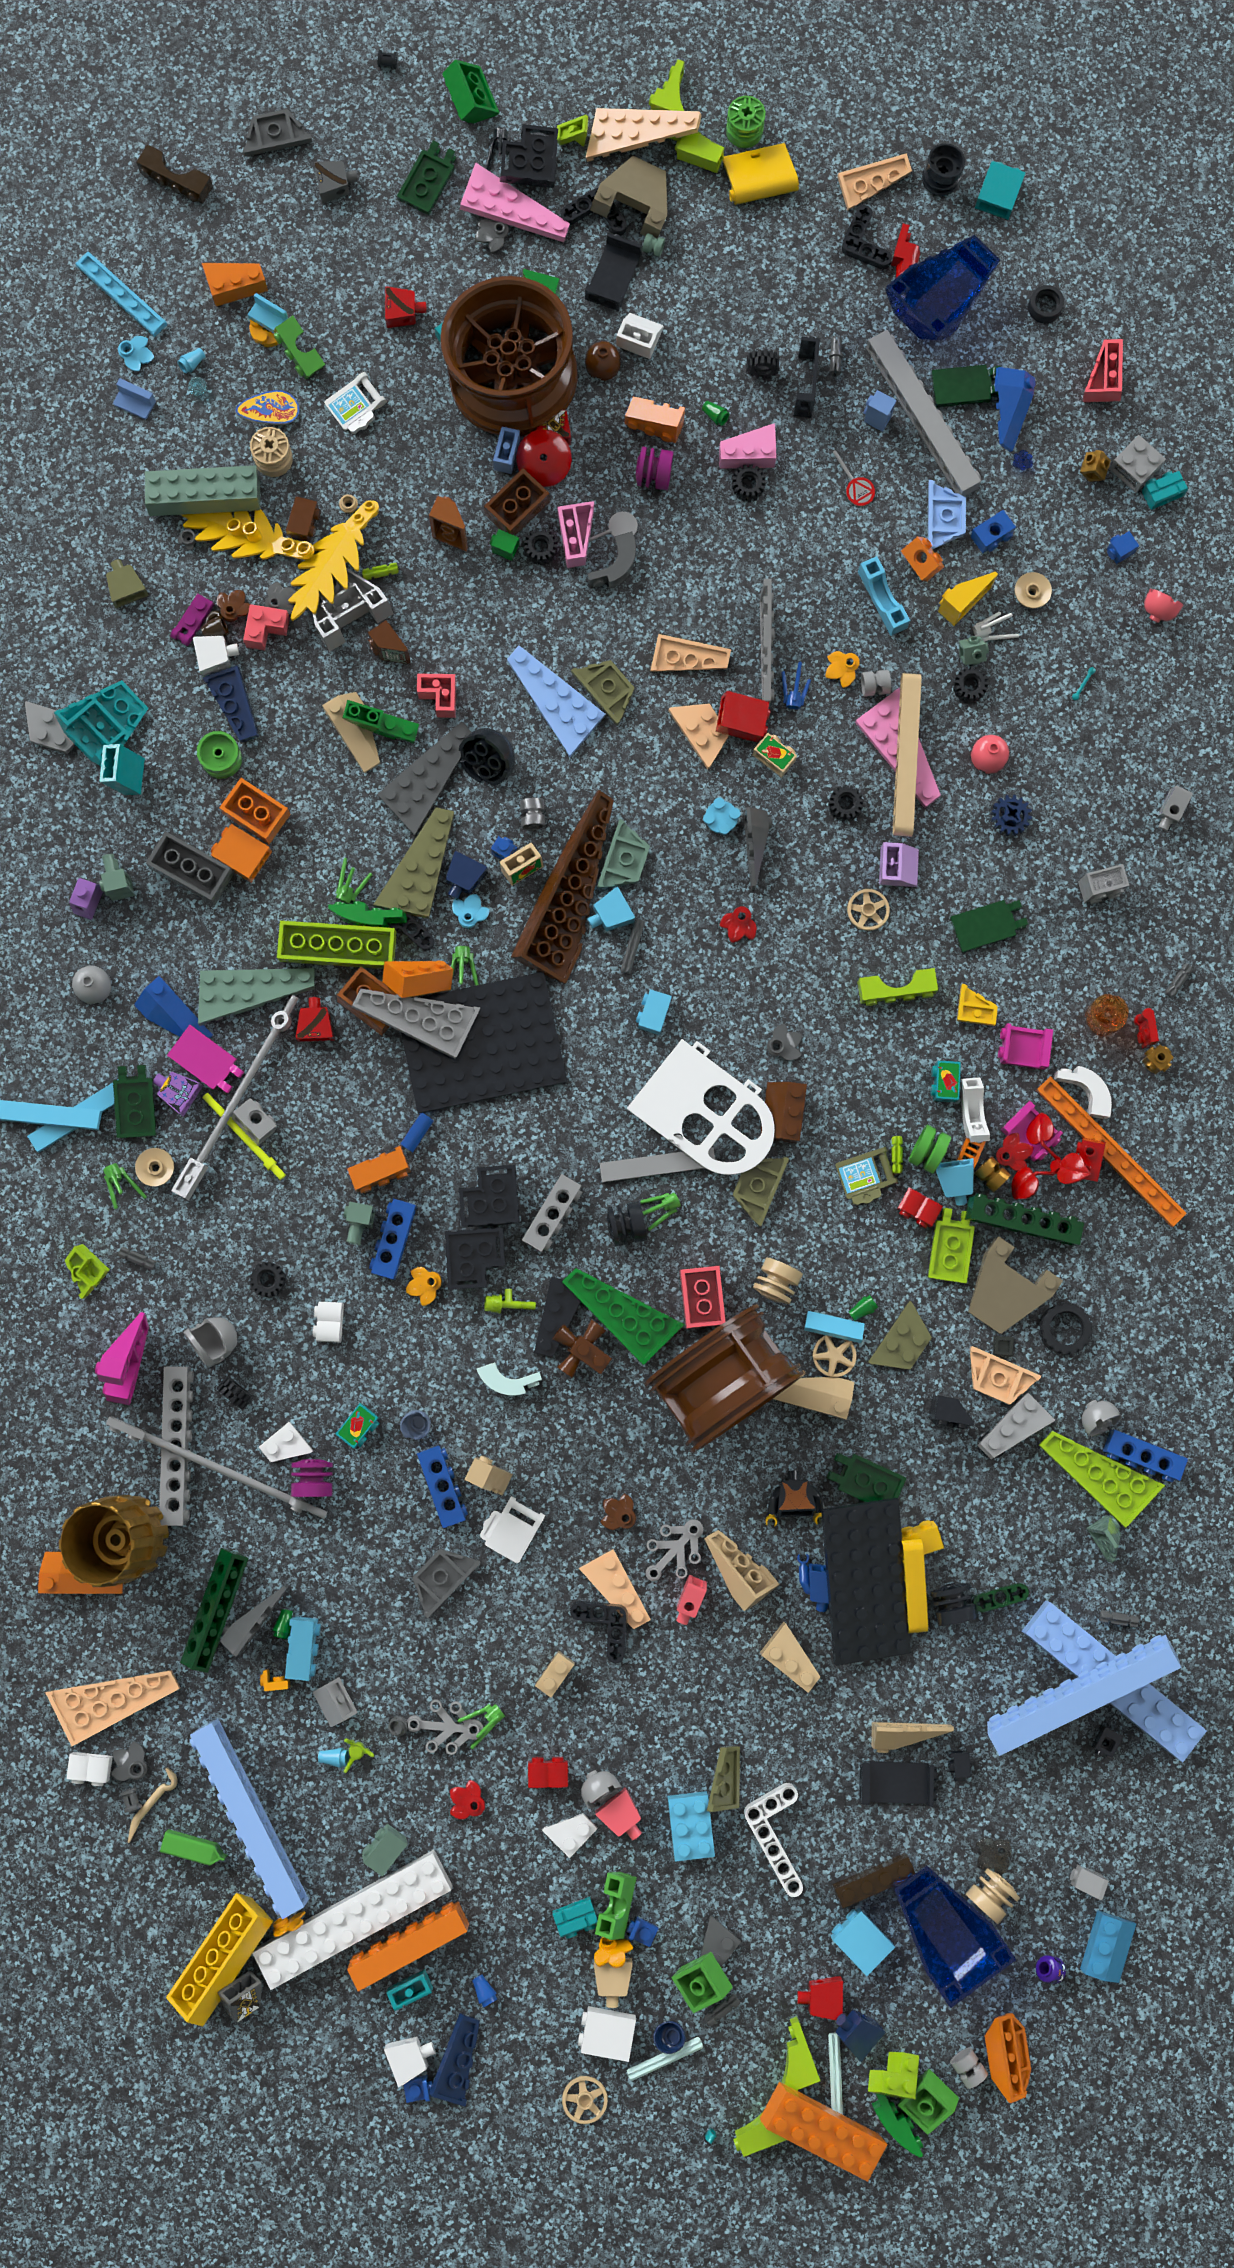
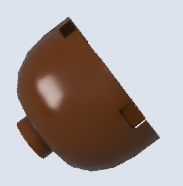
[585,341,621,381]

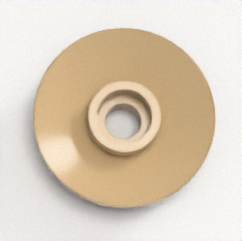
[1015,572,1052,608]
[135,1148,174,1186]

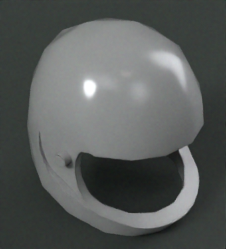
[183,1317,237,1368]

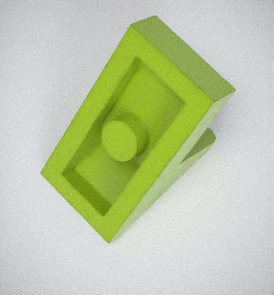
[557,115,588,147]

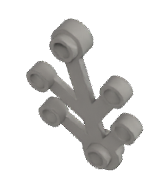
[646,1519,703,1581]
[407,1699,484,1755]

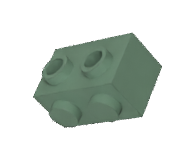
[362,1824,408,1877]

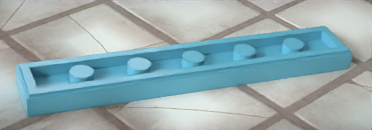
[75,252,167,337]
[27,1075,128,1153]
[0,1100,102,1130]

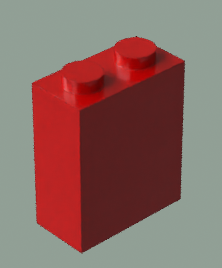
[716,691,770,743]

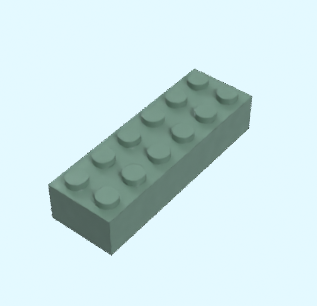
[145,465,260,516]

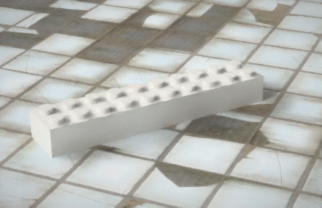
[252,1850,453,1990]

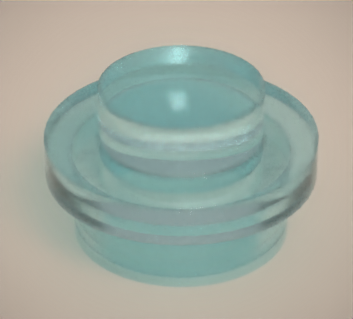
[188,377,207,396]

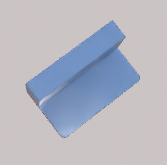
[113,378,156,420]

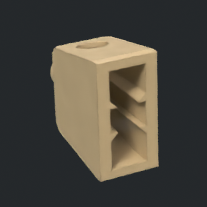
[594,1958,632,2008]

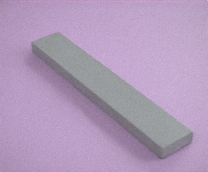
[599,1148,715,1183]

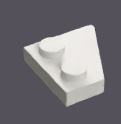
[259,1422,313,1462]
[542,1813,598,1858]

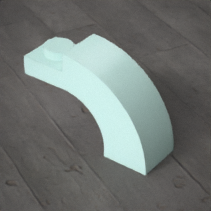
[477,1362,542,1396]

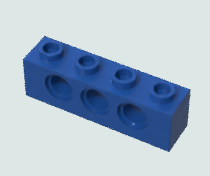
[369,1198,417,1281]
[1102,1430,1188,1483]
[417,1445,468,1528]

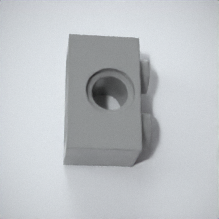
[232,1098,277,1146]

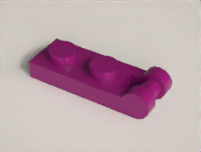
[170,593,214,646]

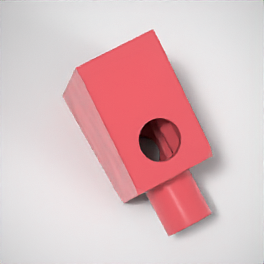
[676,1575,707,1625]
[595,1787,642,1840]

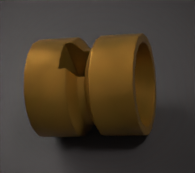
[974,1156,1011,1192]

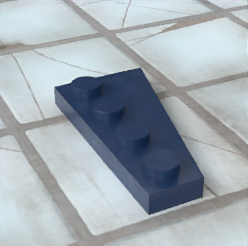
[203,665,259,742]
[429,2013,480,2107]

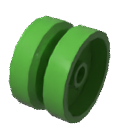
[197,731,242,779]
[908,1124,951,1174]

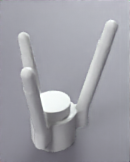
[973,612,1019,642]

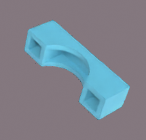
[858,556,910,636]

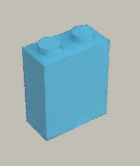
[831,1907,895,1976]

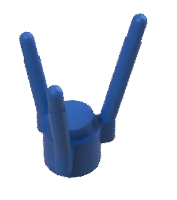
[781,662,811,710]

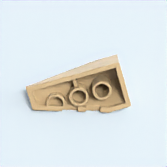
[773,1377,855,1420]

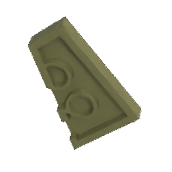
[707,1746,740,1812]

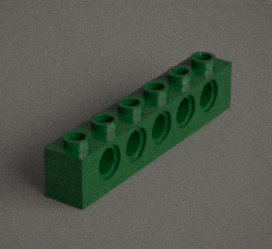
[965,1194,1084,1246]
[180,1548,249,1673]

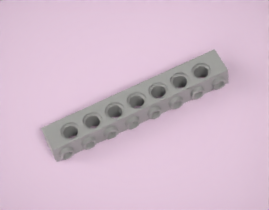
[159,1367,194,1526]

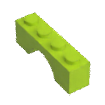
[857,968,938,1006]

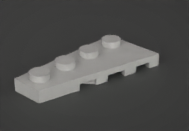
[977,1392,1055,1459]

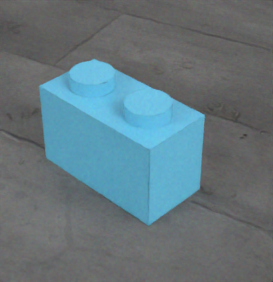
[636,989,672,1035]

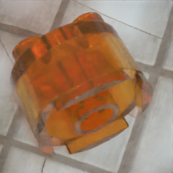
[1085,994,1129,1036]

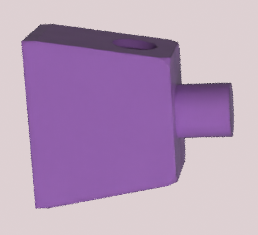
[69,878,103,920]

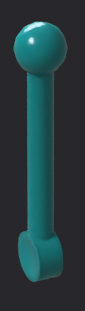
[1072,667,1096,701]

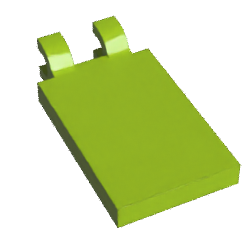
[928,1208,975,1283]

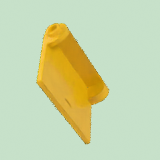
[723,143,799,205]

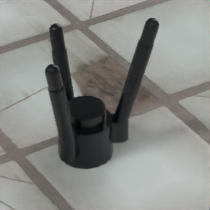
[485,127,511,170]

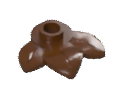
[216,590,250,622]
[600,1494,636,1530]

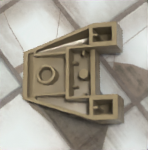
[590,156,667,239]
[968,1236,1063,1334]

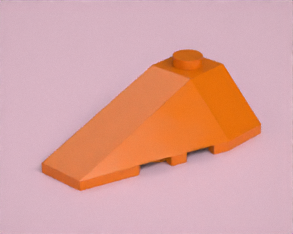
[38,1552,123,1594]

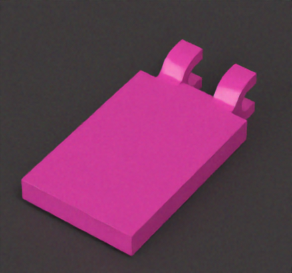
[167,1025,244,1093]

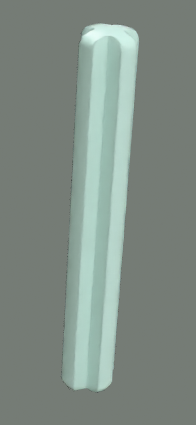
[828,2032,843,2115]
[627,2037,703,2081]

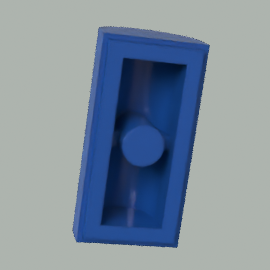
[400,1113,434,1153]

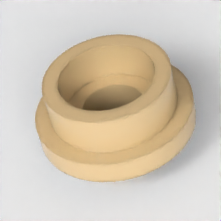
[339,494,358,513]

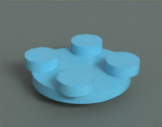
[703,798,740,835]

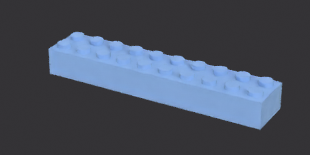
[1022,1600,1207,1762]
[987,1635,1181,1756]
[190,1719,309,1919]

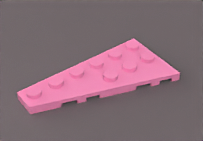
[460,163,570,242]
[855,688,940,808]

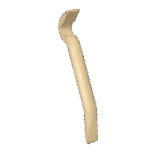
[128,1767,178,1843]

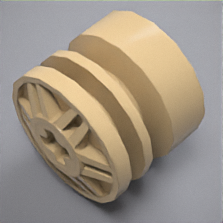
[250,427,293,477]
[753,1257,803,1304]
[966,1868,1020,1924]

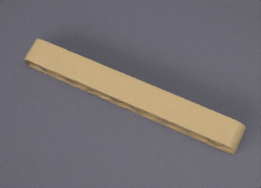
[893,673,921,837]

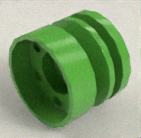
[726,96,766,148]

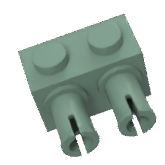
[99,854,135,901]
[343,1202,376,1245]

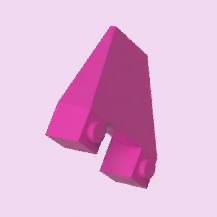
[95,1312,149,1405]

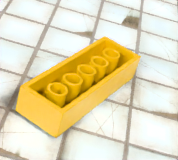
[166,1893,273,2027]

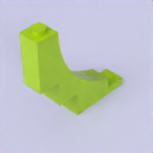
[733,2016,820,2157]

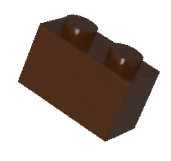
[286,496,321,542]

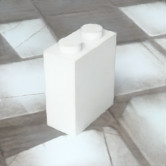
[578,2006,636,2062]

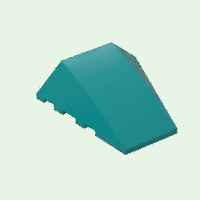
[54,680,148,766]

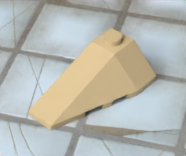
[322,692,380,773]
[705,1530,779,1611]
[871,1722,954,1753]

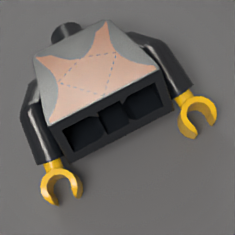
[765,1470,823,1527]

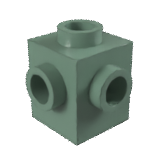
[959,636,989,666]

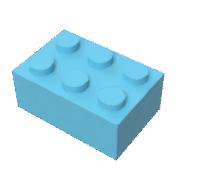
[667,1791,715,1861]

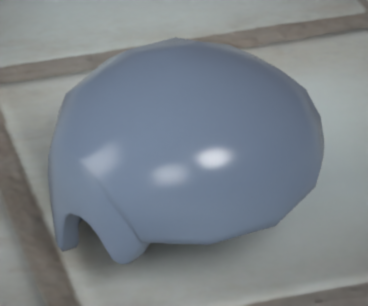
[400,1410,431,1440]

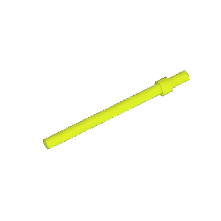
[202,1093,286,1180]

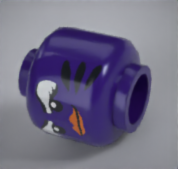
[1036,1955,1066,1984]

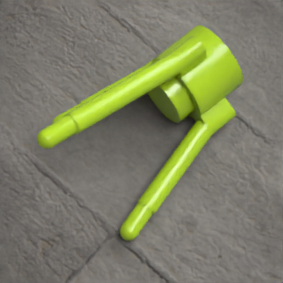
[343,1738,374,1773]

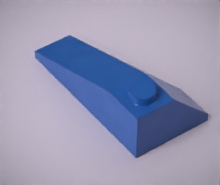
[995,367,1035,452]
[134,976,213,1039]

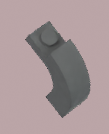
[587,531,636,589]

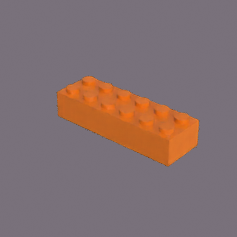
[347,1901,469,1991]
[760,2082,888,2182]

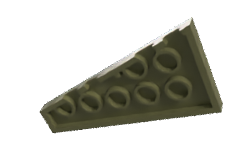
[373,808,454,919]

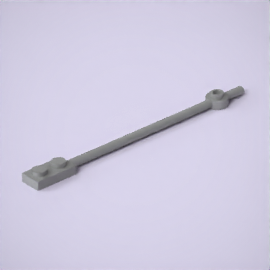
[171,995,299,1201]
[106,1416,327,1519]

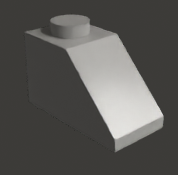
[1070,1864,1109,1900]

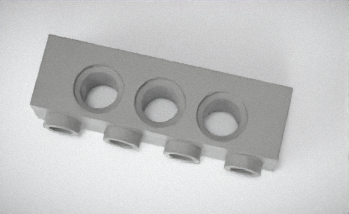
[522,1174,583,1253]

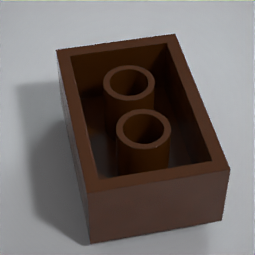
[484,469,550,536]

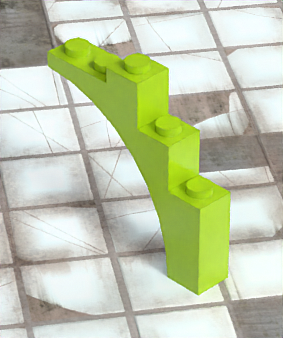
[649,59,724,173]

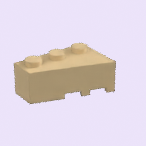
[465,1456,513,1496]
[760,1621,820,1693]

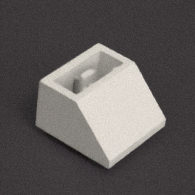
[616,313,664,359]

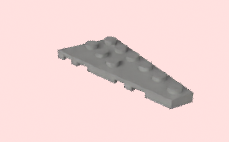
[760,579,775,707]

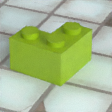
[868,2052,919,2099]

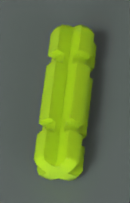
[362,563,399,580]
[892,1136,903,1174]

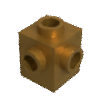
[1080,450,1111,482]
[1142,1045,1174,1074]

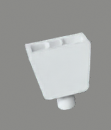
[193,636,240,677]
[384,2037,436,2087]

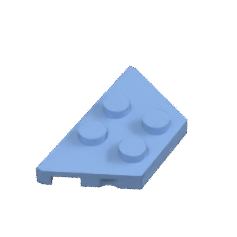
[928,480,966,550]

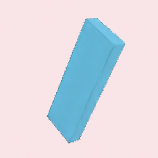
[804,1311,865,1343]

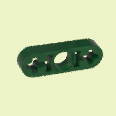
[972,1583,1029,1612]

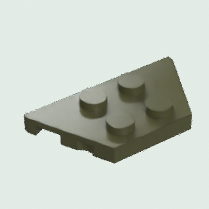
[571,660,635,726]
[732,1157,789,1227]
[867,1301,932,1370]

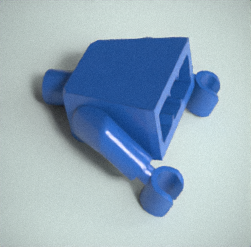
[797,1553,829,1612]

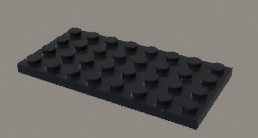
[821,1498,911,1666]

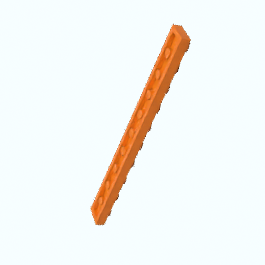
[1036,1076,1187,1227]

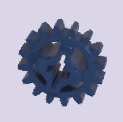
[990,795,1032,836]

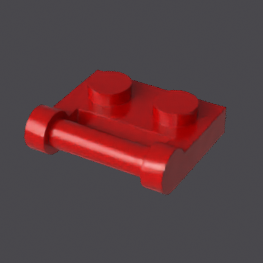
[1134,1008,1159,1049]

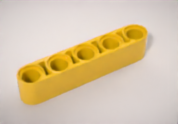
[901,1539,928,1633]

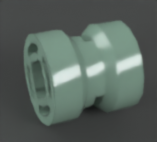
[642,233,665,257]

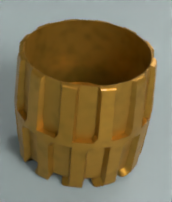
[59,1495,169,1587]

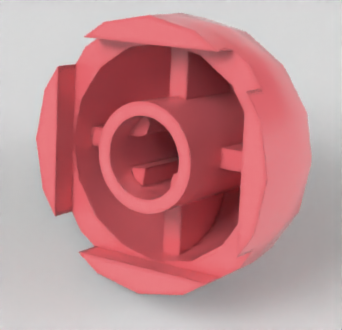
[1144,588,1183,623]
[971,735,1009,774]

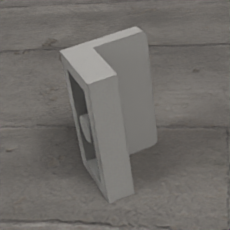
[313,1677,358,1727]

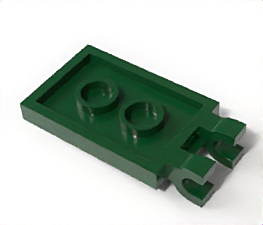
[397,140,457,215]
[931,364,1001,408]
[950,900,1028,953]
[113,1065,156,1138]
[826,1453,906,1502]

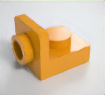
[260,1669,291,1691]

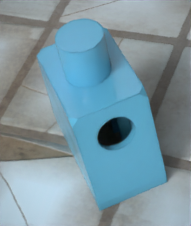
[587,887,635,931]
[936,1158,974,1205]

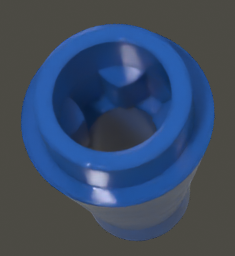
[472,1974,497,2008]

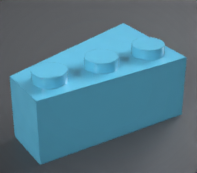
[285,1616,321,1681]

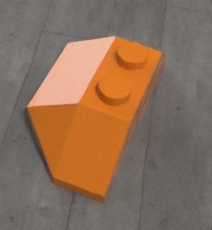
[985,2013,1031,2103]

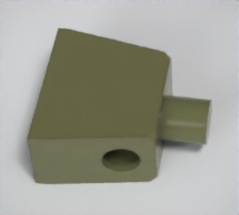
[106,559,149,608]

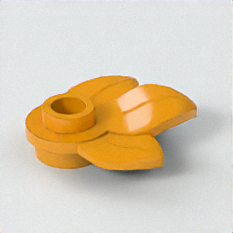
[825,651,860,688]
[406,1267,442,1306]
[272,1911,306,1937]
[594,1937,633,1968]

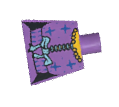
[153,1072,203,1117]

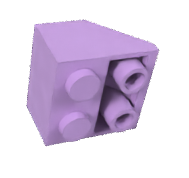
[879,842,919,887]

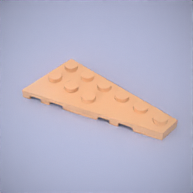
[586,108,701,162]
[45,1670,181,1746]

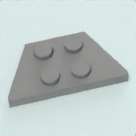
[25,701,75,754]

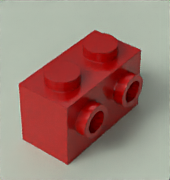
[1076,1138,1106,1182]

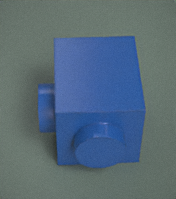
[1107,531,1139,564]

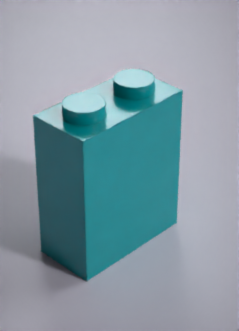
[975,161,1026,220]
[99,744,145,795]

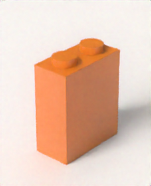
[211,824,272,883]

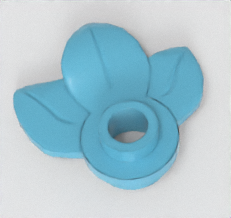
[118,336,154,371]
[452,894,490,929]

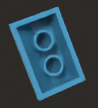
[1080,1910,1136,1983]

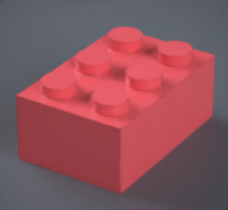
[680,1266,726,1329]

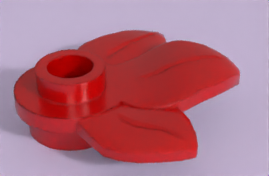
[720,906,757,943]
[996,1133,1034,1171]
[450,1780,485,1819]

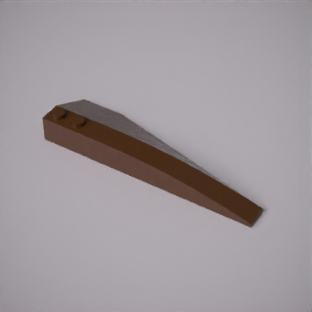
[511,790,614,984]

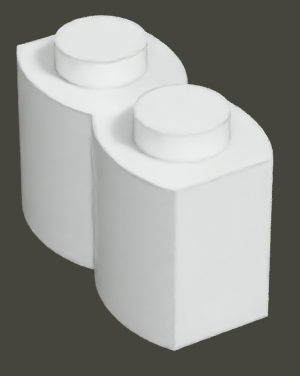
[313,1302,344,1343]
[66,1752,113,1786]

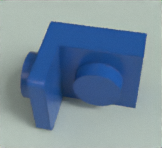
[626,1916,658,1947]
[404,2075,433,2103]

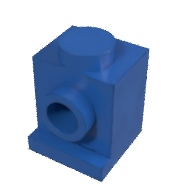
[491,836,517,860]

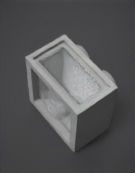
[1109,435,1166,493]
[1078,864,1129,904]

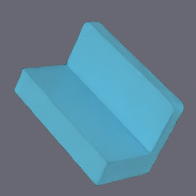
[247,293,288,334]

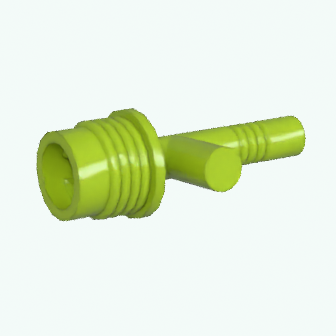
[484,1289,536,1314]

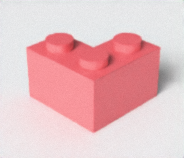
[243,604,290,651]
[417,674,456,718]

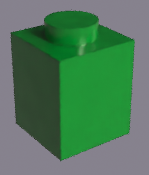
[490,529,520,561]

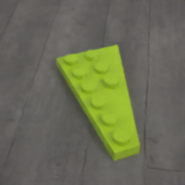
[1038,1431,1165,1528]

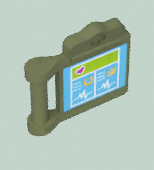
[835,1147,898,1206]

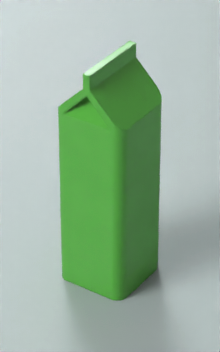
[160,1829,228,1866]

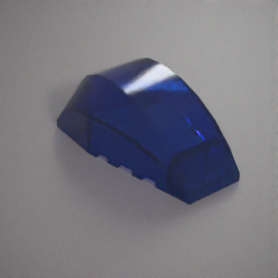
[885,235,1000,341]
[894,1865,1017,2008]

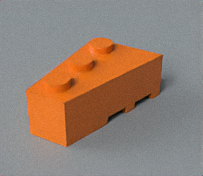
[202,263,268,307]
[382,960,453,998]

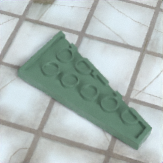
[198,968,315,1026]

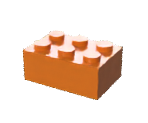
[219,778,291,844]

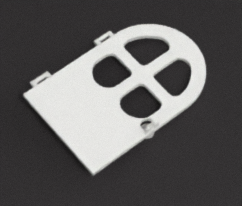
[627,1039,775,1175]

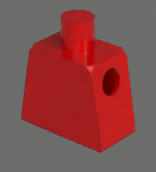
[797,1976,843,2020]

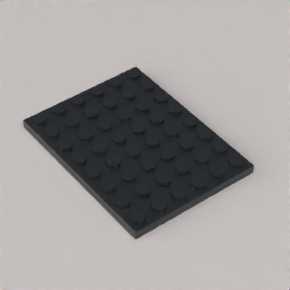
[401,972,567,1114]

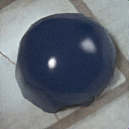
[653,2021,686,2054]

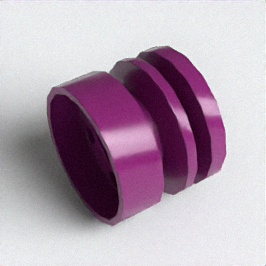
[635,446,674,491]
[291,1459,333,1497]

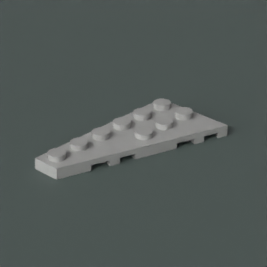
[352,989,480,1059]

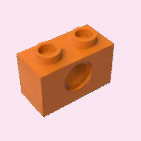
[901,536,945,581]

